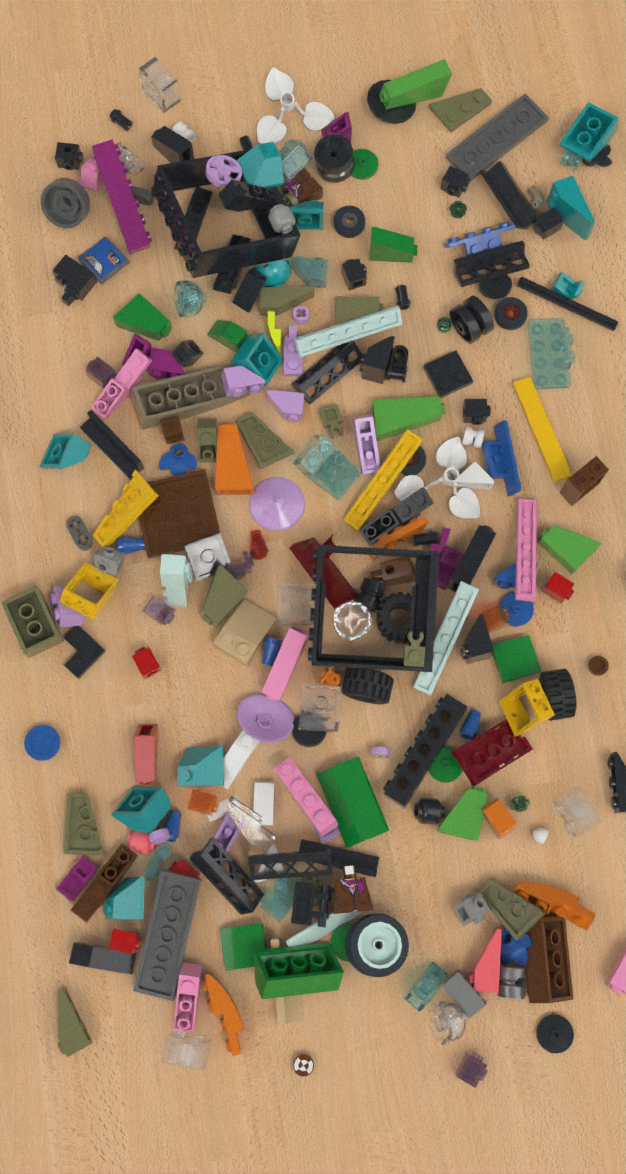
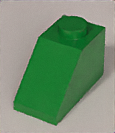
[207,320,247,353]

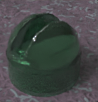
[437,317,452,333]

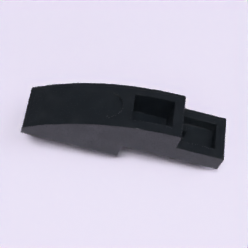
[174,187,213,250]
[213,234,251,294]
[359,487,434,545]

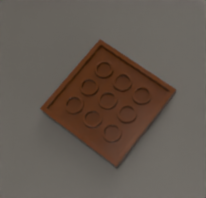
[139,469,220,559]

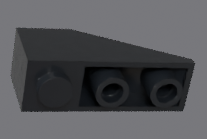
[219,180,278,212]
[607,752,626,813]

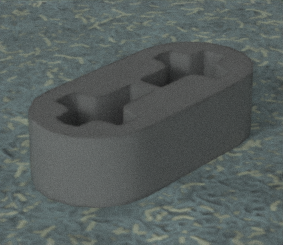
[131,186,154,206]
[66,516,93,551]

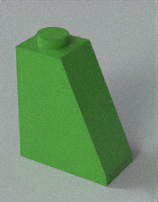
[539,525,601,575]
[437,786,488,841]

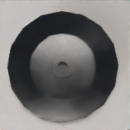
[367,80,416,124]

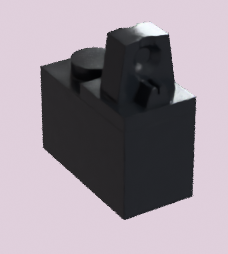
[52,254,97,306]

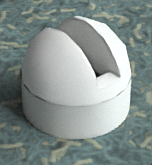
[533,827,549,845]

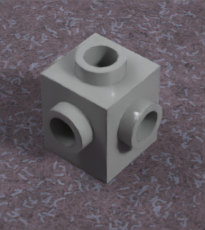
[93,546,125,577]
[453,892,490,927]

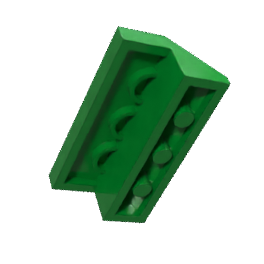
[317,756,389,848]

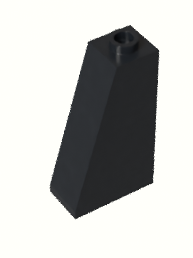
[447,525,496,592]

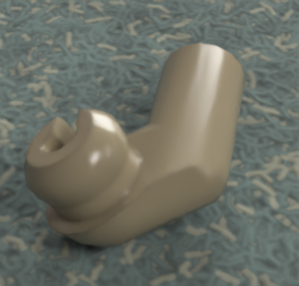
[528,185,544,211]

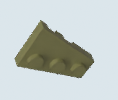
[429,88,492,133]
[236,412,294,469]
[64,793,104,855]
[477,879,546,940]

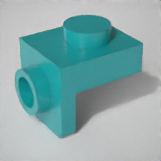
[551,272,584,299]

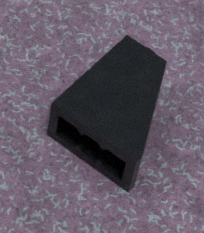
[151,126,194,163]

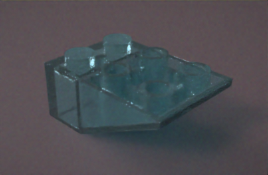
[292,434,362,500]

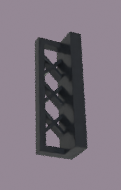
[454,240,530,287]
[291,341,362,404]
[80,410,144,481]
[189,838,264,915]
[299,839,380,877]
[248,849,332,880]

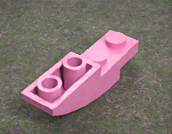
[91,349,152,419]

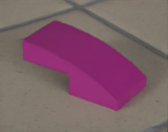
[430,527,451,556]
[437,546,464,591]
[56,856,98,903]

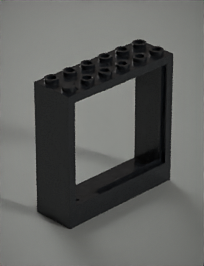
[151,149,300,278]
[308,545,439,672]

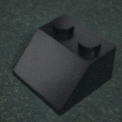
[360,336,395,384]
[460,614,494,664]

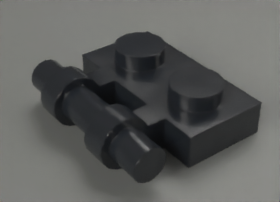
[291,881,331,928]

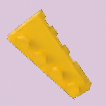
[93,470,159,547]

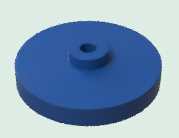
[499,592,534,627]
[24,725,61,761]

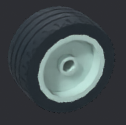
[345,913,409,977]

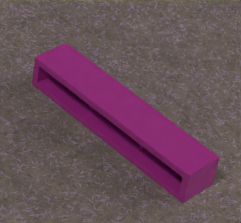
[92,139,152,255]

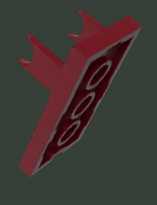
[289,534,357,609]
[451,719,533,787]

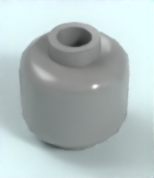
[268,204,296,234]

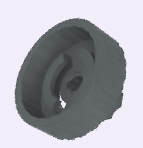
[41,178,90,228]

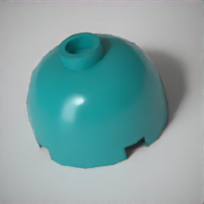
[254,260,291,287]

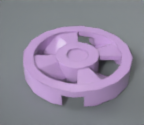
[206,155,242,187]

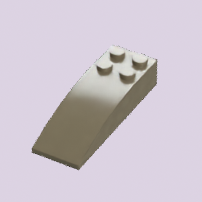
[130,363,250,430]

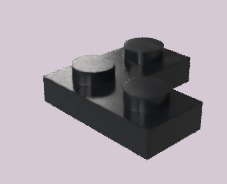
[64,626,106,679]

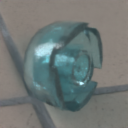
[175,280,206,318]

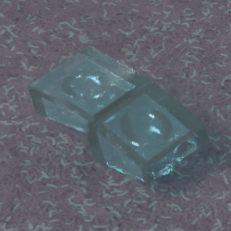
[144,842,173,882]

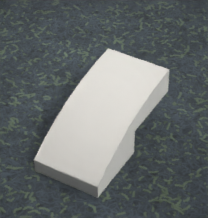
[253,782,275,825]

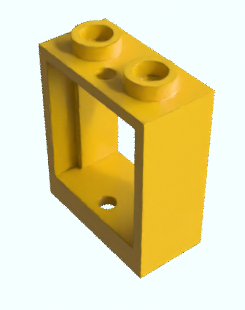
[60,562,119,620]
[499,679,555,736]

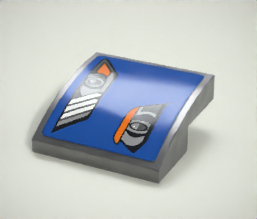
[78,236,130,284]

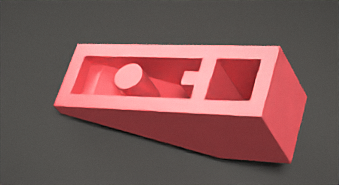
[468,929,502,993]

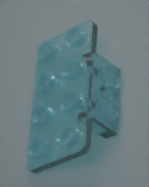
[528,318,575,389]

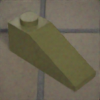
[260,286,314,317]
[58,987,93,1057]

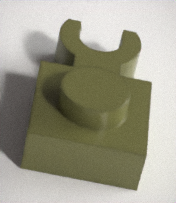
[319,404,344,439]
[403,631,425,667]

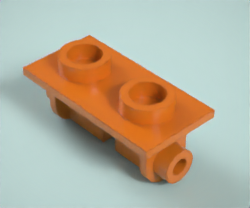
[320,667,341,689]

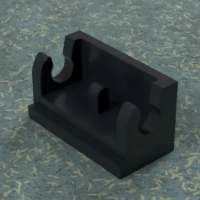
[232,267,267,313]

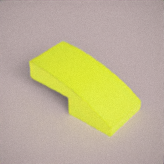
[268,311,282,354]

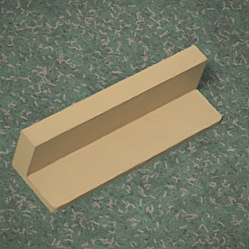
[271,937,303,1025]

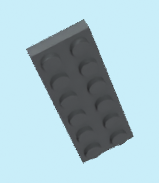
[446,94,549,182]
[133,869,202,1001]

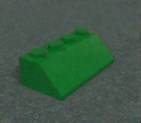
[253,943,344,999]

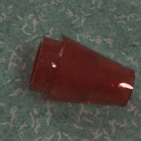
[250,530,268,560]

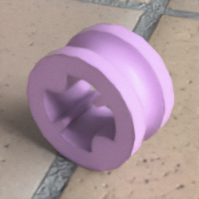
[293,305,309,324]

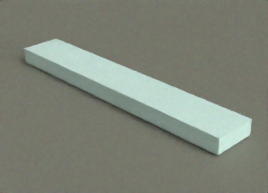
[294,306,402,357]
[413,581,479,695]

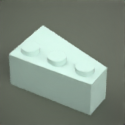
[160,554,193,607]

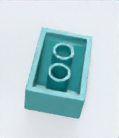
[559,102,619,162]
[546,175,595,240]

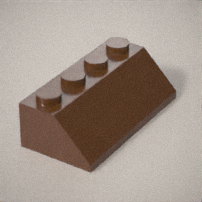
[525,916,573,1003]

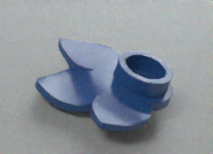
[159,443,197,476]
[500,929,532,966]

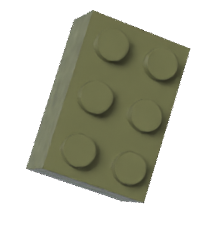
[1,586,64,658]

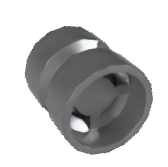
[497,967,526,999]

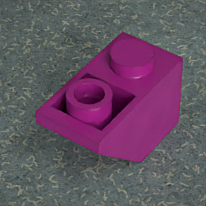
[147,348,185,379]

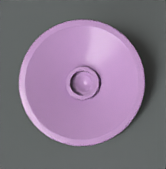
[249,477,305,531]
[237,693,294,743]

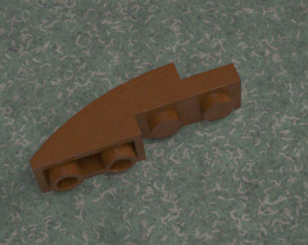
[71,844,138,924]

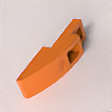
[514,882,596,931]
[202,973,245,1056]

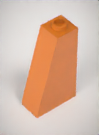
[215,422,255,495]

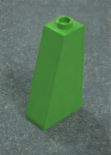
[380,60,452,109]
[372,397,445,441]

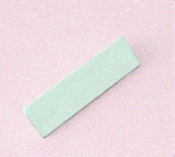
[286,911,362,947]

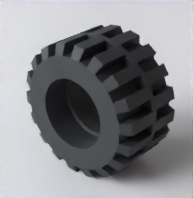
[376,592,411,644]
[341,668,394,705]
[539,668,577,721]

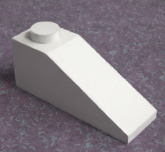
[223,730,262,790]

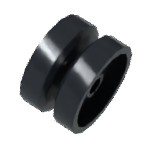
[314,134,355,183]
[449,295,494,344]

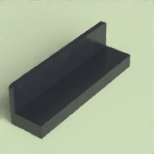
[480,161,538,230]

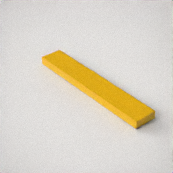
[512,376,572,483]
[343,429,423,532]

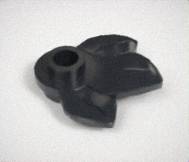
[582,144,613,167]

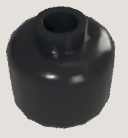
[414,798,445,825]

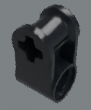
[387,345,408,383]

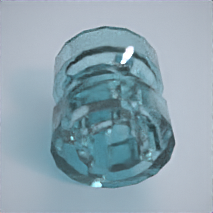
[560,149,581,170]

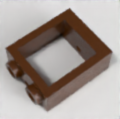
[560,456,609,506]

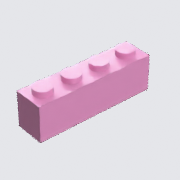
[274,757,338,837]

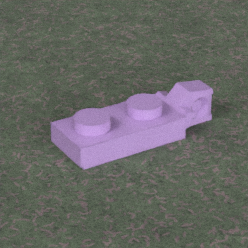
[284,325,302,376]

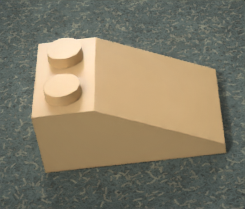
[213,599,277,667]

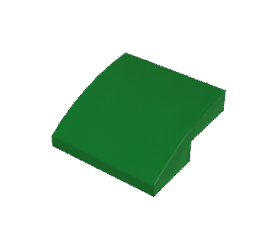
[492,635,542,683]
[220,923,267,971]

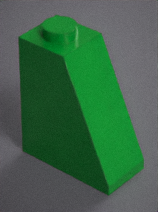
[369,227,418,263]
[113,293,172,341]

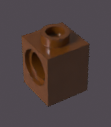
[161,416,185,445]

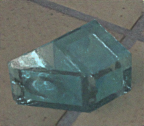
[291,256,328,288]
[260,878,292,923]
[404,961,448,1012]

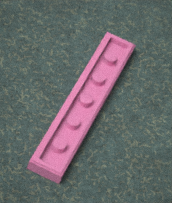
[515,498,537,602]

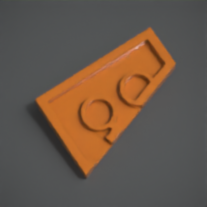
[369,516,429,561]

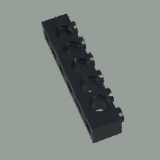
[383,694,467,809]

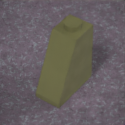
[335,296,383,325]
[201,565,248,625]

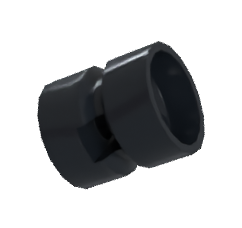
[354,578,386,613]

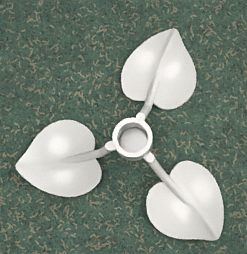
[257,67,335,144]
[394,437,480,519]

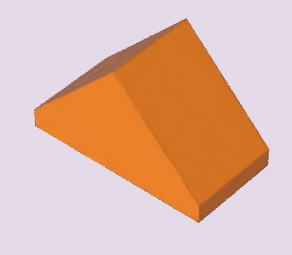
[482,798,517,839]

